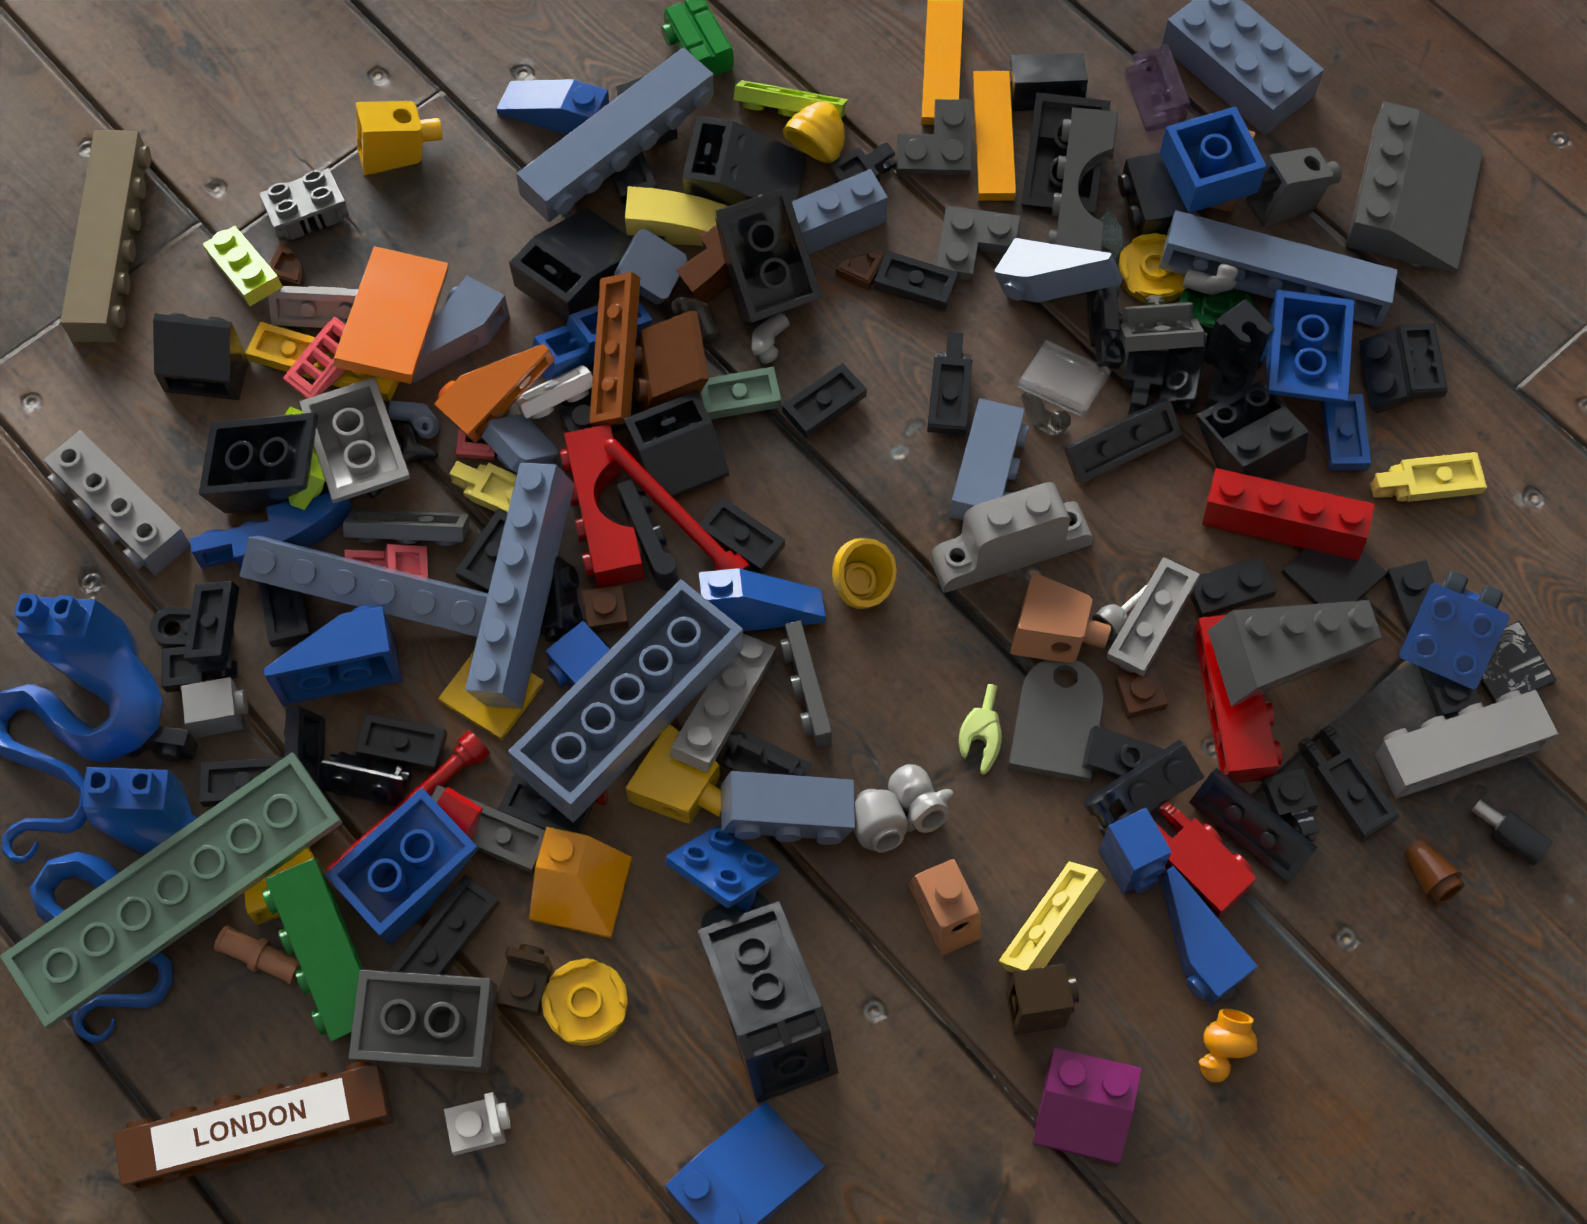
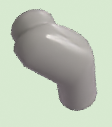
[1183,264,1238,295]
[752,312,789,364]

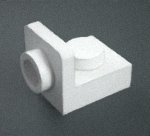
[444,1092,511,1156]

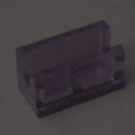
[1125,44,1190,132]

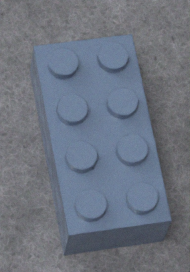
[1162,0,1324,136]

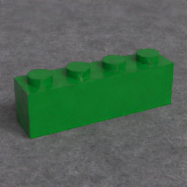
[262,858,364,1041]

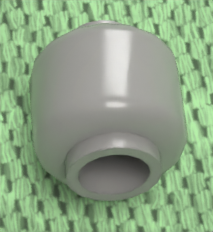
[853,789,909,853]

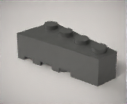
[1208,600,1382,707]

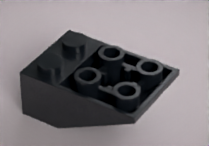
[682,116,807,206]
[509,208,632,323]

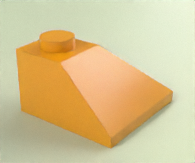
[529,827,632,939]

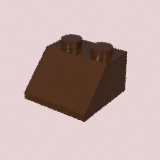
[633,311,709,412]

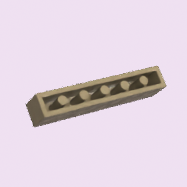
[60,130,151,343]

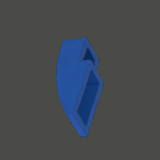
[532,302,653,381]

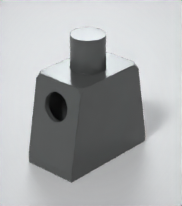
[1246,147,1342,228]

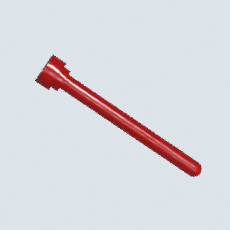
[604,439,750,570]
[327,730,491,872]

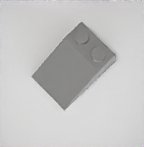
[299,377,410,503]

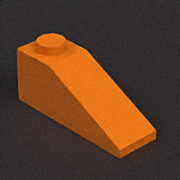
[434,344,556,444]

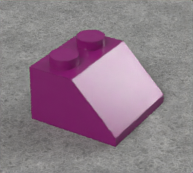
[1032,1047,1141,1165]

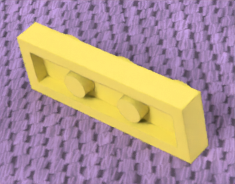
[999,861,1106,973]

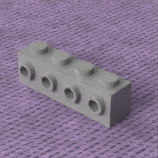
[44,430,190,576]
[1375,690,1558,799]

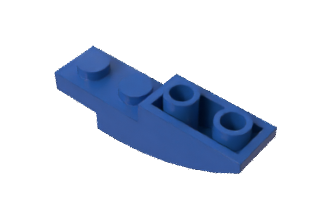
[189,490,353,570]

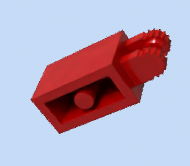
[1154,802,1257,919]

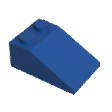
[1266,290,1354,404]
[264,605,403,706]
[325,788,479,946]
[665,1101,825,1224]

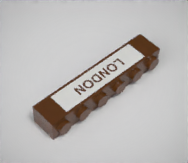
[113,1061,394,1192]

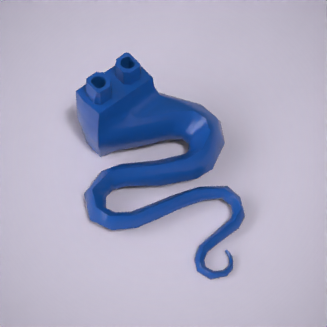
[0,593,163,864]
[29,767,216,1043]

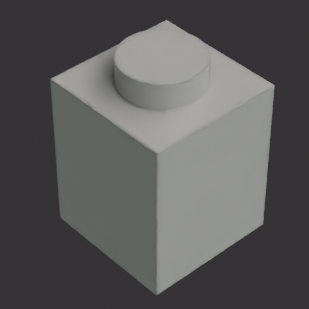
[181,677,248,738]

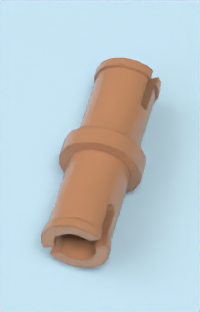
[214,925,301,985]

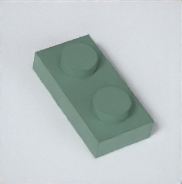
[700,367,781,420]

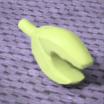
[959,684,1002,775]

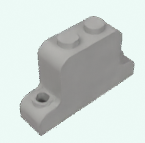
[930,482,1093,593]

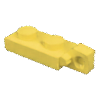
[1370,452,1487,502]
[449,461,517,514]

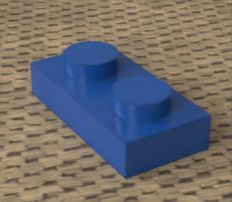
[1320,394,1371,471]

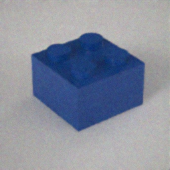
[1159,106,1267,213]

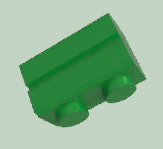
[661,0,734,76]

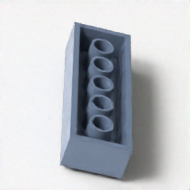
[508,579,743,823]

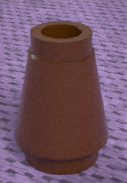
[1404,839,1465,904]

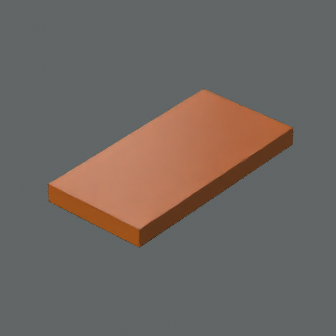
[334,246,449,384]

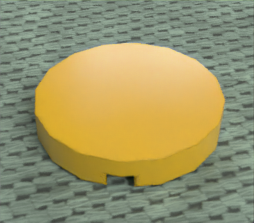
[1118,233,1187,303]
[542,958,629,1047]

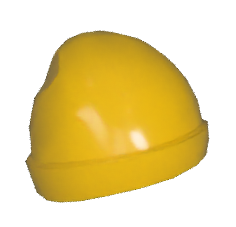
[783,102,845,164]
[832,538,897,609]

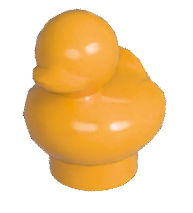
[1199,1009,1257,1083]

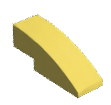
[625,186,728,246]

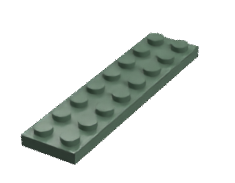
[0,752,343,1029]

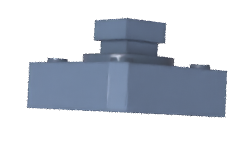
[614,229,687,305]
[481,415,558,472]

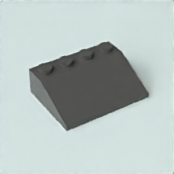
[1345,101,1483,274]

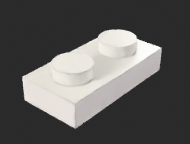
[515,365,593,419]

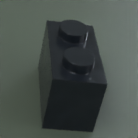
[1118,153,1189,236]

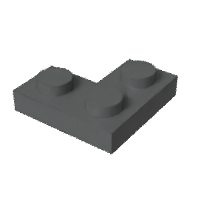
[897,99,972,175]
[936,206,1020,282]

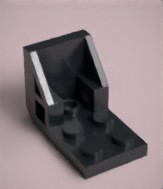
[698,901,839,1103]

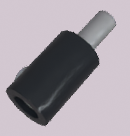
[1472,799,1553,866]

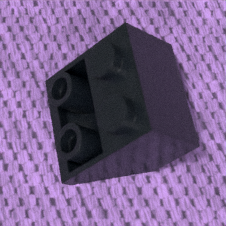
[153,312,249,400]
[1196,380,1309,480]
[624,390,730,505]

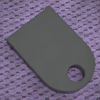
[1008,660,1104,784]

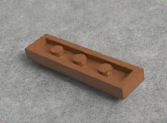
[589,272,641,427]

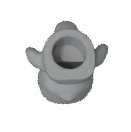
[888,764,954,833]

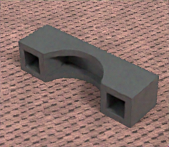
[1048,107,1118,252]

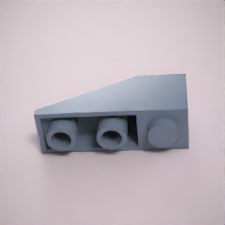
[412,275,509,383]

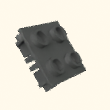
[259,168,349,242]

